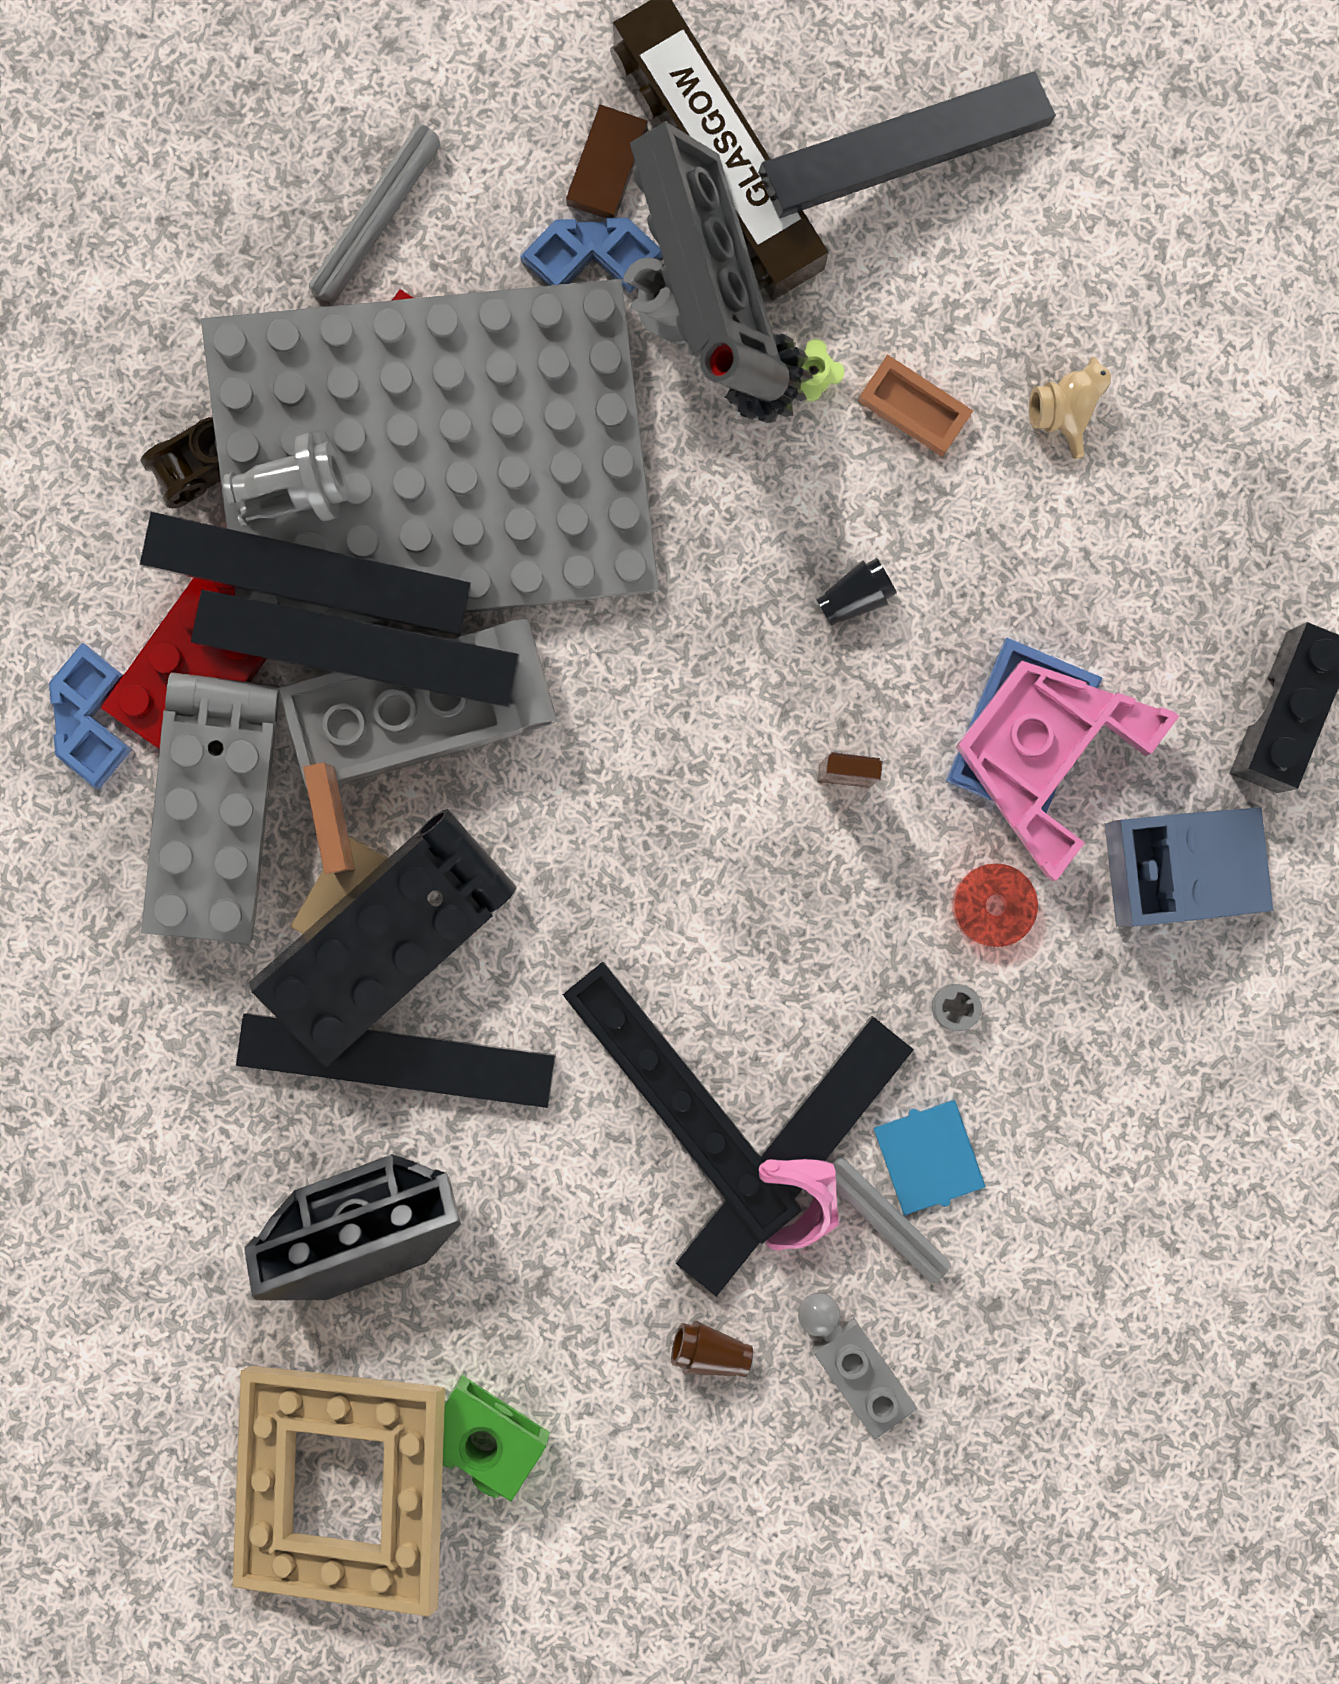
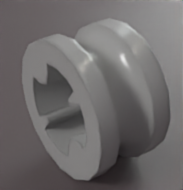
[932,984,982,1032]

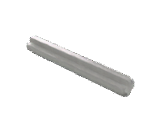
[309,124,441,305]

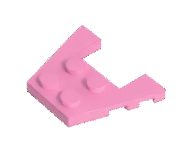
[956,661,1179,881]

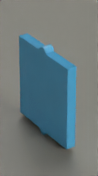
[873,1100,985,1216]

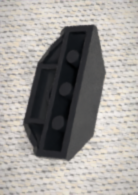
[244,1154,461,1300]

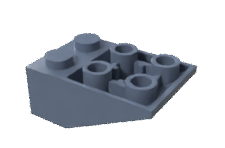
[1104,807,1274,927]

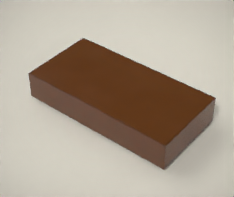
[566,104,648,219]
[817,752,883,788]

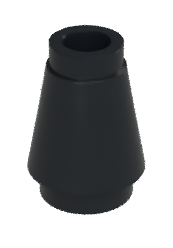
[816,558,897,626]

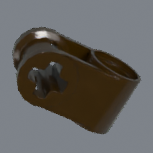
[140,417,221,509]

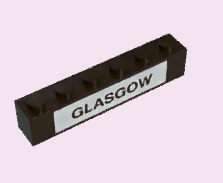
[610,0,829,301]

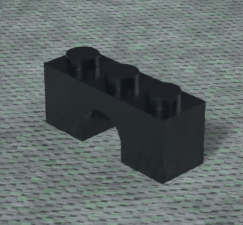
[1229,622,1339,793]

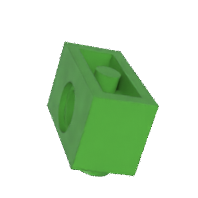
[443,1375,550,1502]

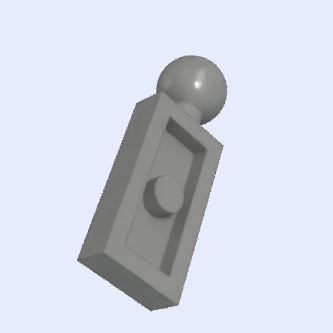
[798,1293,918,1440]

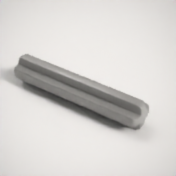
[832,1157,951,1283]

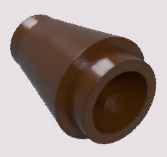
[671,1321,753,1377]

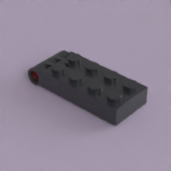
[249,809,517,1068]

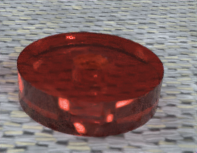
[952,863,1038,947]

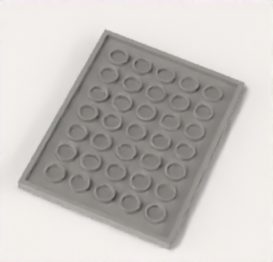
[200,279,659,624]

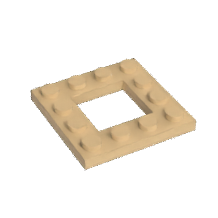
[232,1366,445,1617]

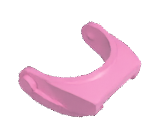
[759,1159,839,1250]

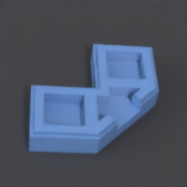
[520,218,663,293]
[49,643,132,789]

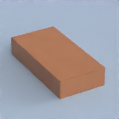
[858,354,974,457]
[303,762,355,875]

